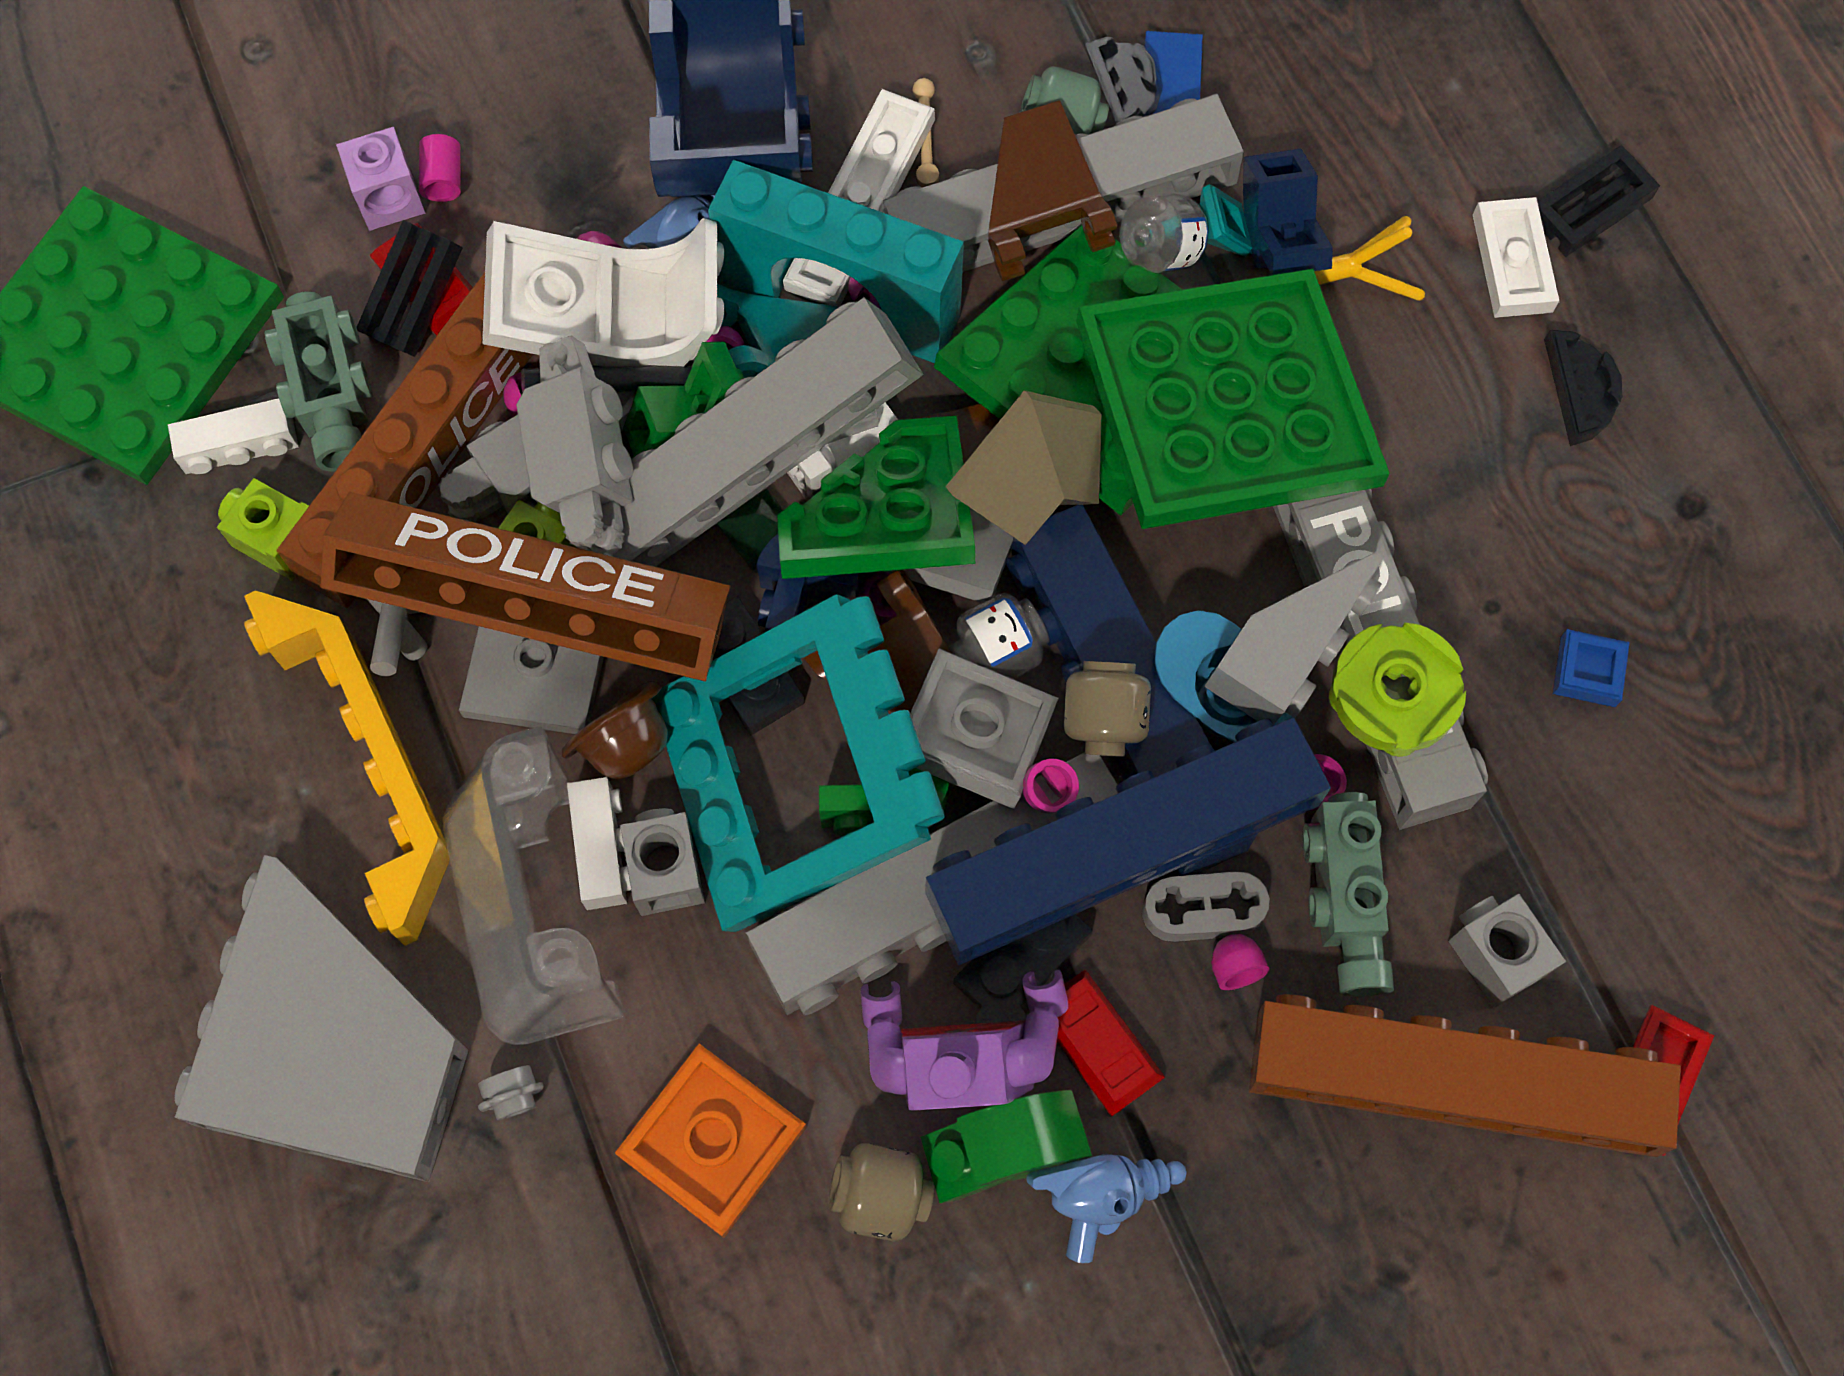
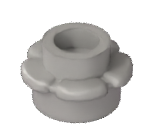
[478,1065,543,1121]

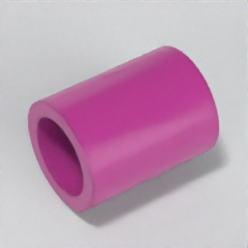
[419,134,461,202]

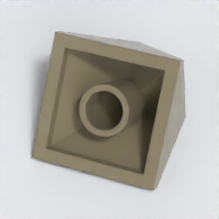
[946,390,1102,545]

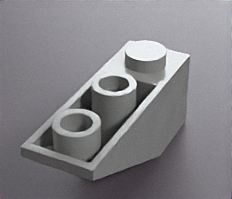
[1204,551,1385,725]

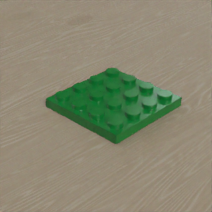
[0,186,284,485]
[934,225,1182,515]
[1076,269,1390,529]

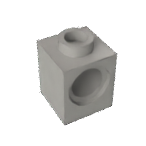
[620,808,705,916]
[1448,894,1566,1008]

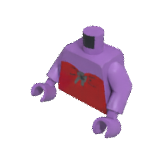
[860,970,1069,1110]

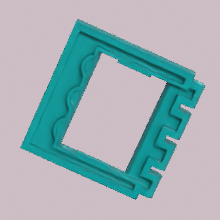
[652,594,945,932]

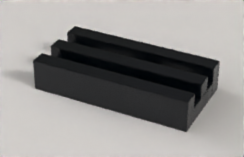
[1537,145,1660,257]
[357,220,463,357]

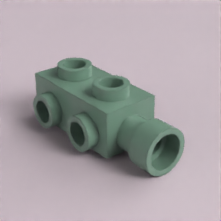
[264,292,373,471]
[1303,792,1394,997]

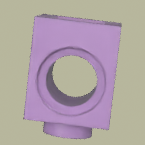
[336,127,425,231]

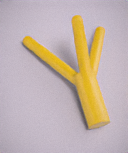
[1314,216,1425,301]

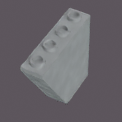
[175,855,468,1182]

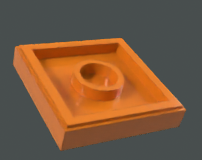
[615,1043,807,1238]

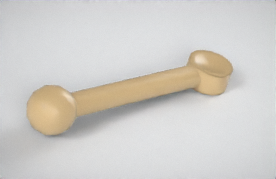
[912,78,939,188]

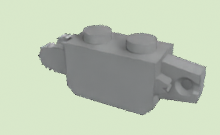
[516,336,633,556]
[438,392,635,523]

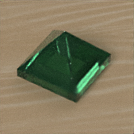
[717,489,783,571]

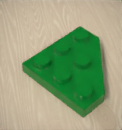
[777,416,976,579]

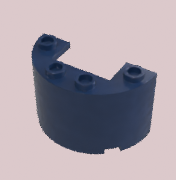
[649,0,813,197]

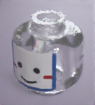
[1119,193,1209,274]
[950,593,1050,679]

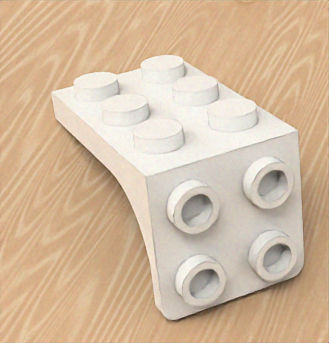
[482,218,724,367]

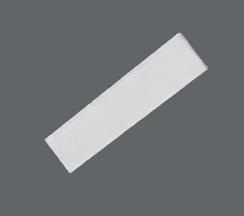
[783,89,935,307]

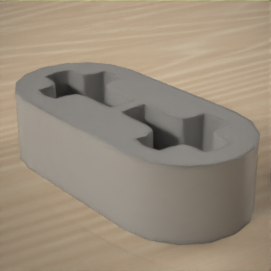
[1142,872,1270,942]

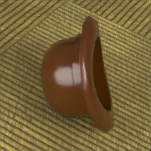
[562,681,668,779]

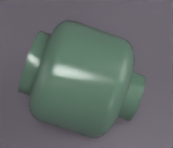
[1020,66,1109,135]

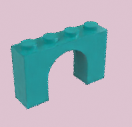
[708,160,964,363]

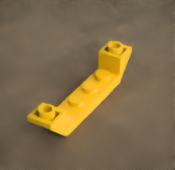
[244,590,452,946]

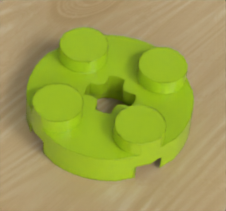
[1329,622,1466,757]

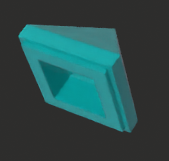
[1198,184,1253,257]

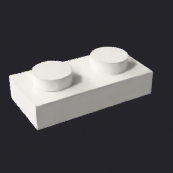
[1473,197,1559,318]

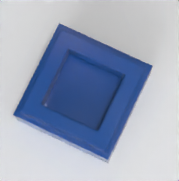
[1553,629,1630,707]

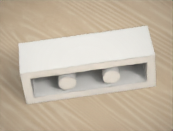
[168,398,299,474]
[567,777,631,910]

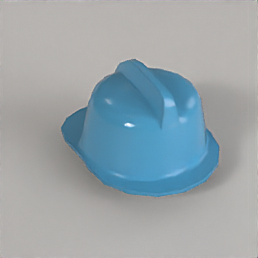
[1155,610,1292,742]

